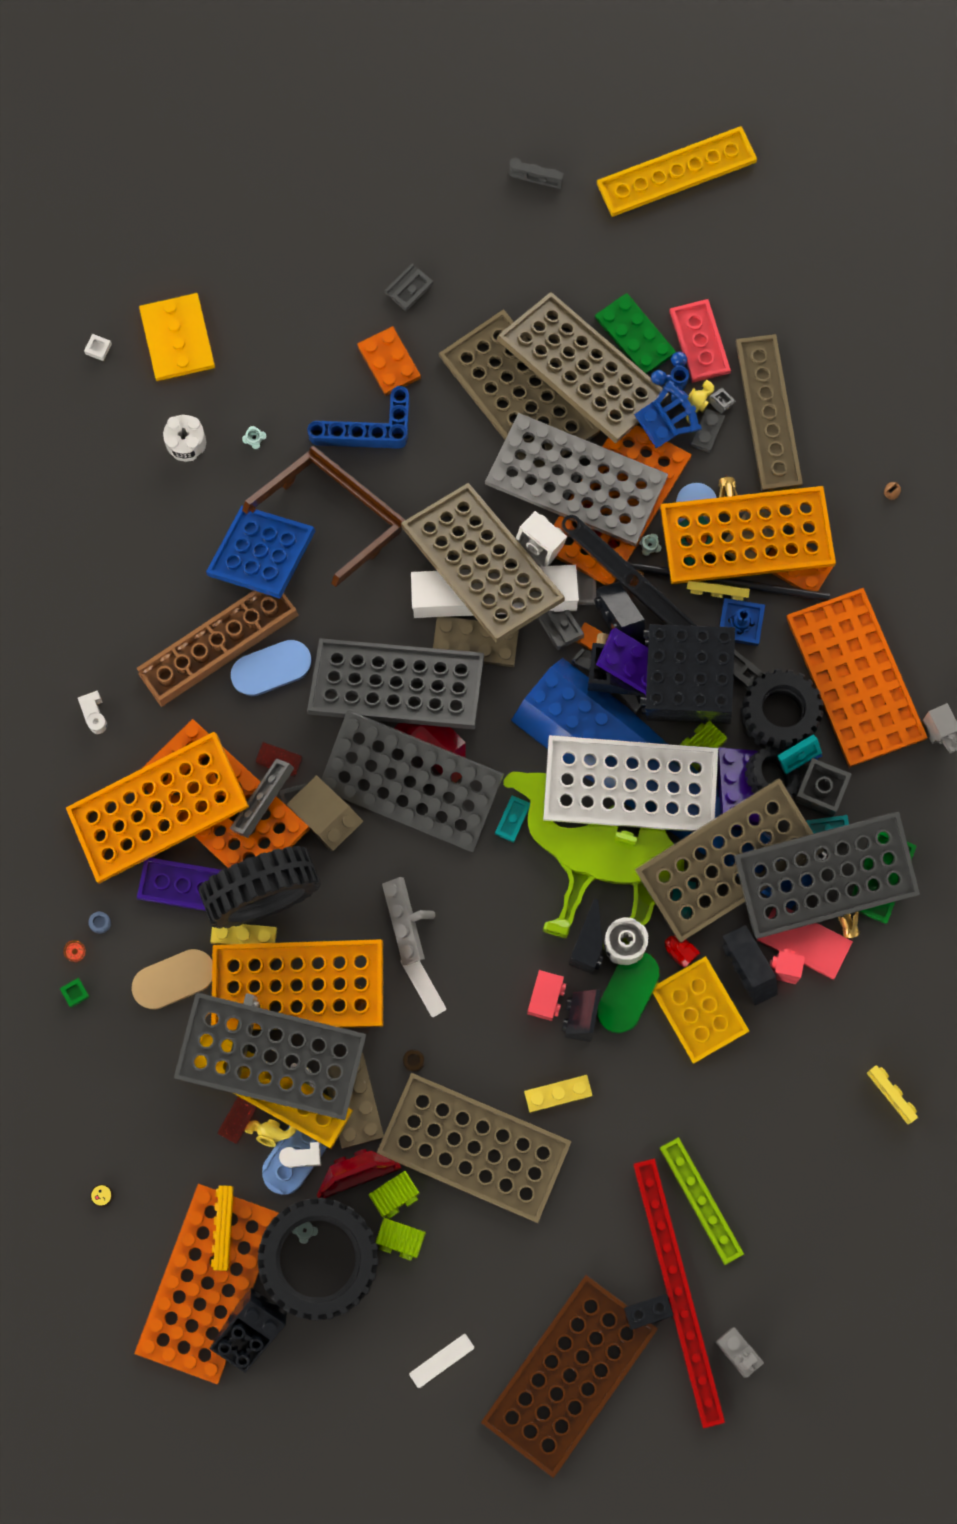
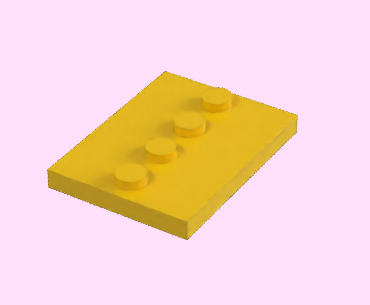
[139,293,215,381]
[653,956,750,1064]

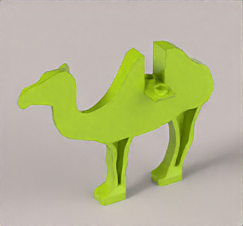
[503,772,684,950]

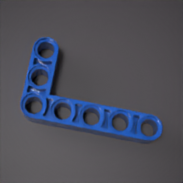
[307,386,410,448]

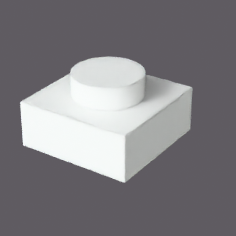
[84,334,112,361]

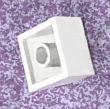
[516,511,567,566]

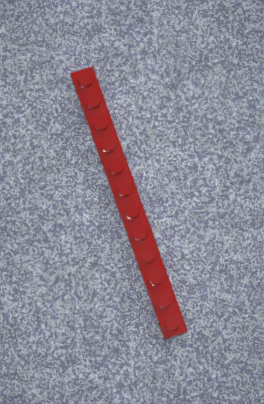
[633,1158,725,1428]

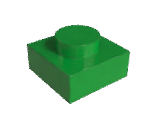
[60,978,90,1008]

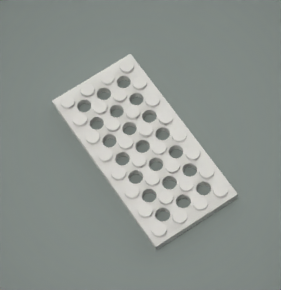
[543,735,718,832]

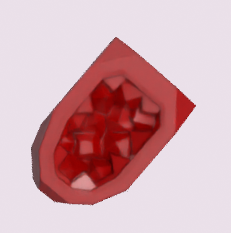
[665,936,700,969]

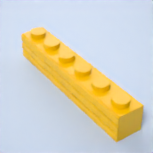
[211,1185,234,1271]

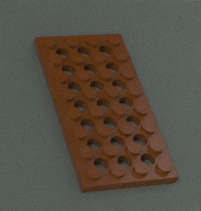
[481,1275,658,1478]

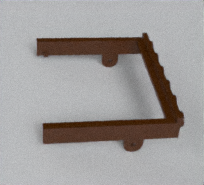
[242,446,405,587]

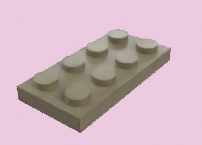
[433,617,519,667]
[327,1053,384,1149]

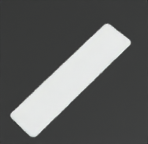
[401,960,446,1017]
[409,1334,474,1388]

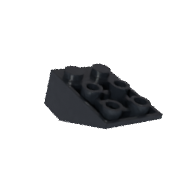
[588,643,646,696]
[209,1288,287,1373]

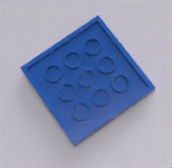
[206,505,315,599]

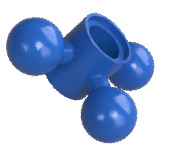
[651,352,689,406]

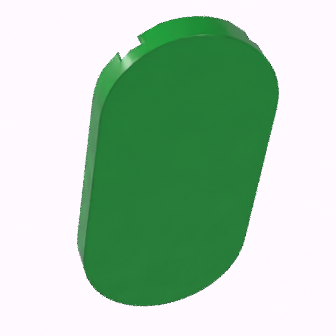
[597,953,660,1033]

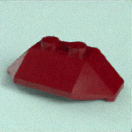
[394,723,466,783]
[317,1149,401,1198]

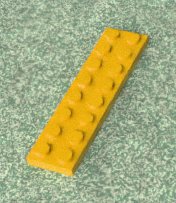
[597,126,757,217]
[194,1034,353,1149]

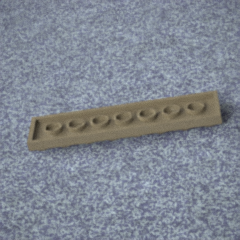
[736,334,803,492]

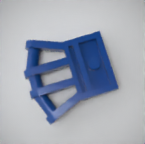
[634,380,702,448]

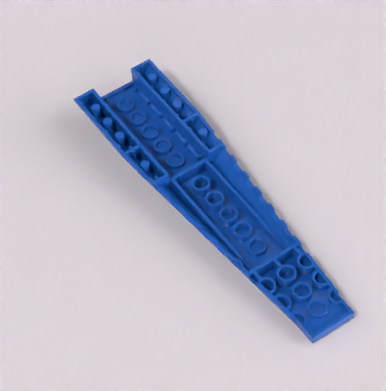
[511,658,812,909]

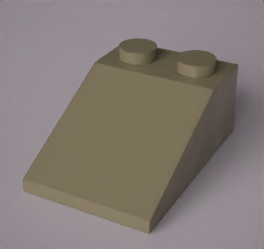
[286,775,363,851]

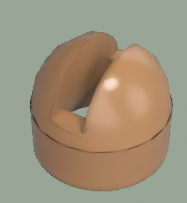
[884,482,901,500]

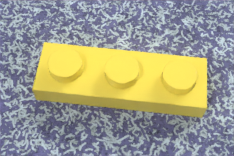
[686,581,750,601]
[210,924,277,945]
[867,1065,918,1124]
[524,1075,593,1113]

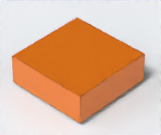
[576,622,603,651]

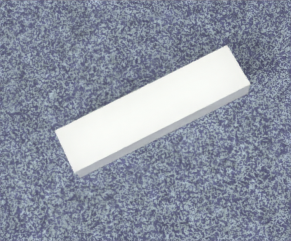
[411,565,579,618]

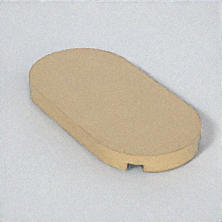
[132,949,212,1010]

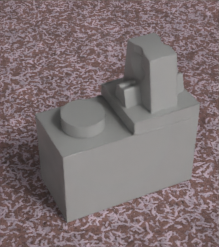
[921,703,957,753]
[715,1327,764,1378]

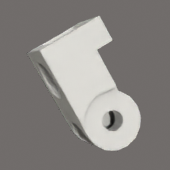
[78,691,107,734]
[279,1142,321,1168]

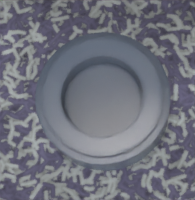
[89,911,111,934]

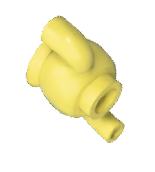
[686,379,714,424]
[245,1119,297,1147]

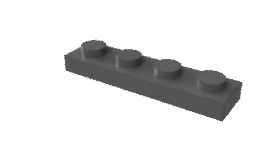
[230,758,294,838]

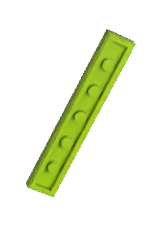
[659,1137,744,1265]

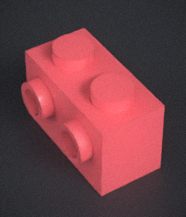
[769,949,805,984]
[527,970,567,1021]

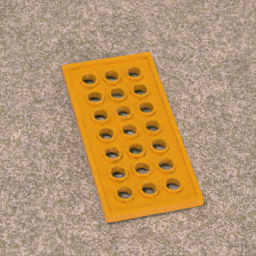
[660,486,836,585]
[66,732,249,883]
[211,939,383,1031]

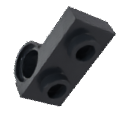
[624,1294,674,1330]

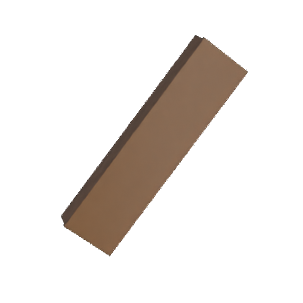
[137,591,299,707]

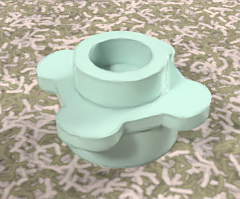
[242,426,266,449]
[639,534,662,556]
[292,1222,318,1244]

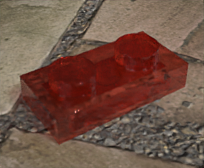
[256,742,303,777]
[217,1096,258,1145]

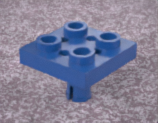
[719,598,765,646]

